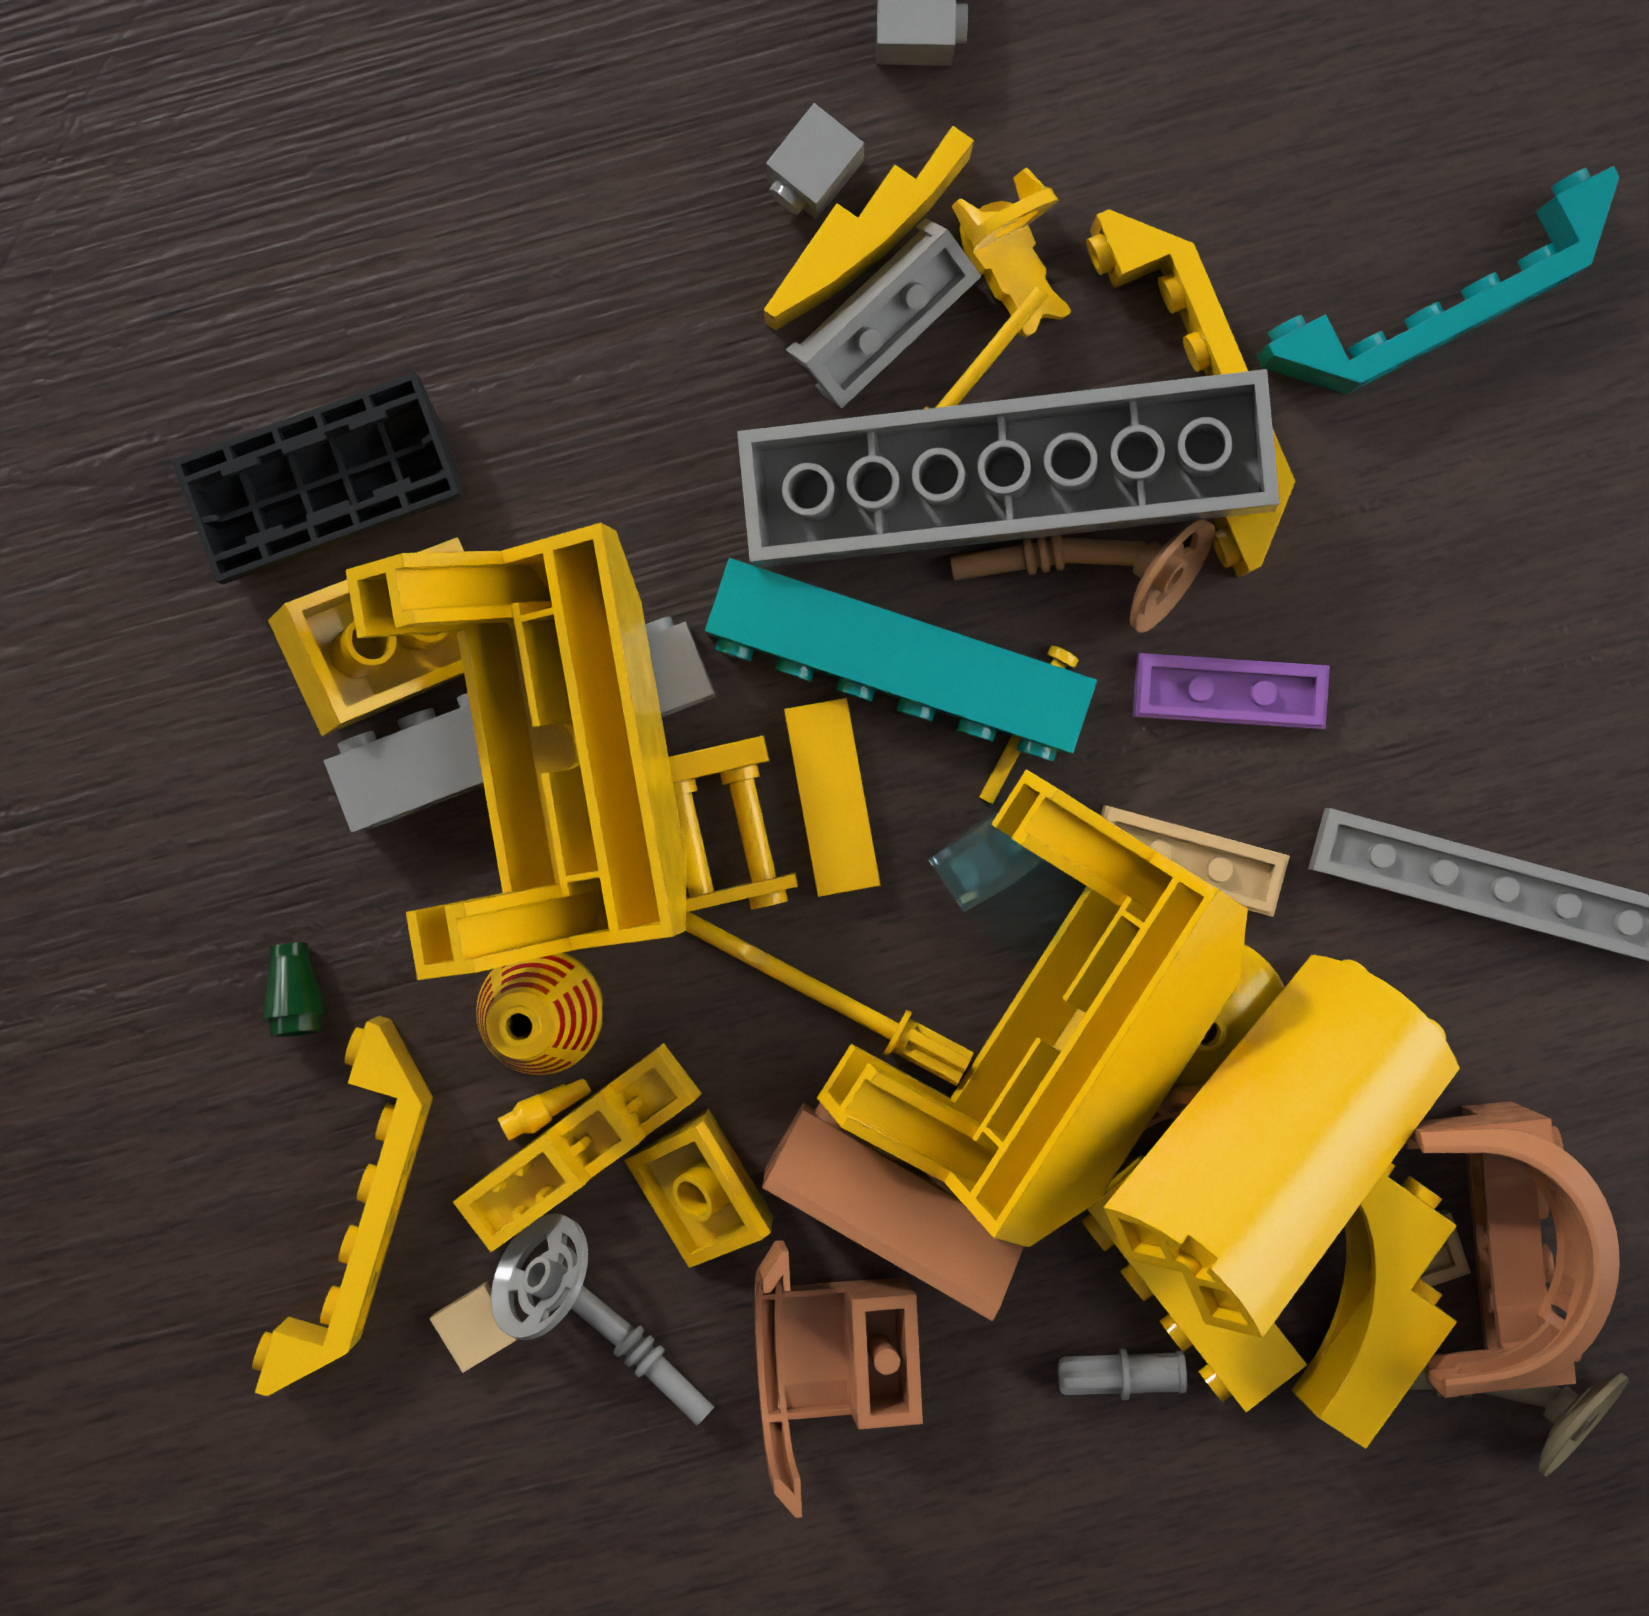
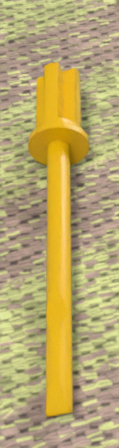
[686,912,974,1086]

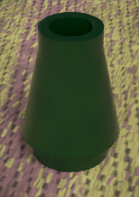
[262,942,327,1037]

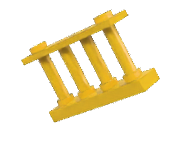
[567,736,798,952]

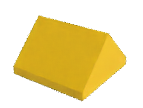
[624,1108,773,1268]

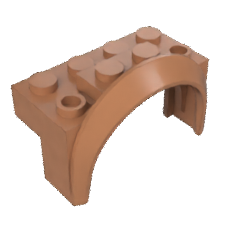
[1404,1101,1620,1398]

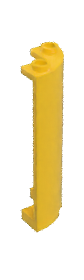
[1103,955,1460,1338]

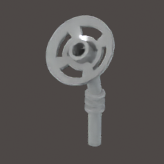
[491,1214,714,1426]

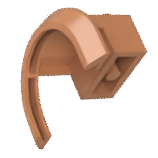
[755,1240,923,1518]

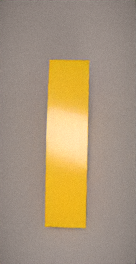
[764,126,974,331]
[453,1043,702,1252]

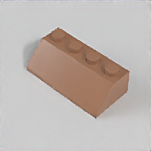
[762,1102,1024,1321]

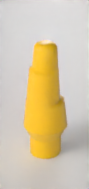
[497,1079,591,1141]

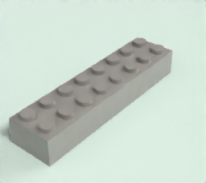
[737,369,1280,567]

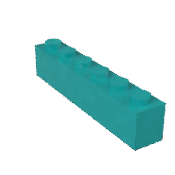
[705,558,1097,762]

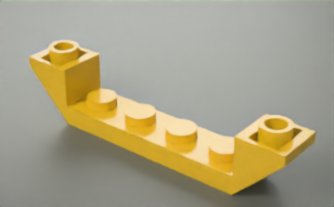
[1086,209,1295,578]
[252,1016,433,1396]

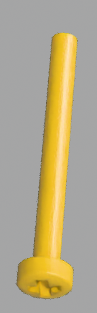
[924,286,1048,409]
[979,645,1079,804]

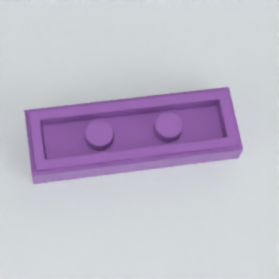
[1132,653,1330,730]

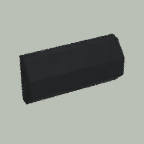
[172,372,463,585]

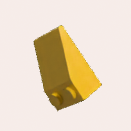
[268,537,464,737]

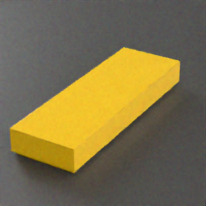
[784,698,881,897]

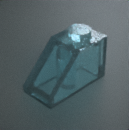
[928,779,1047,912]

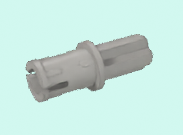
[1057,1348,1187,1400]

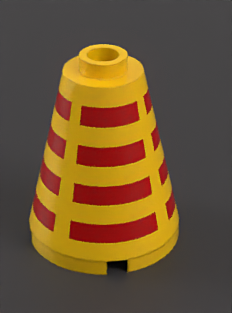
[476,952,603,1075]

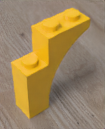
[1291,1163,1457,1449]

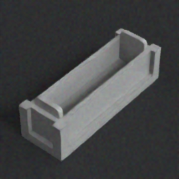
[786,218,981,408]

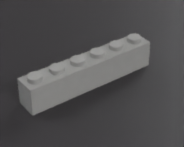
[323,616,716,833]

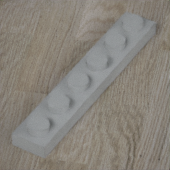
[1308,808,1649,962]

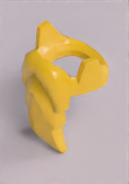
[952,168,1071,338]

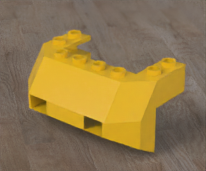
[346,522,687,980]
[817,769,1248,1247]

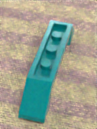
[1256,166,1619,395]

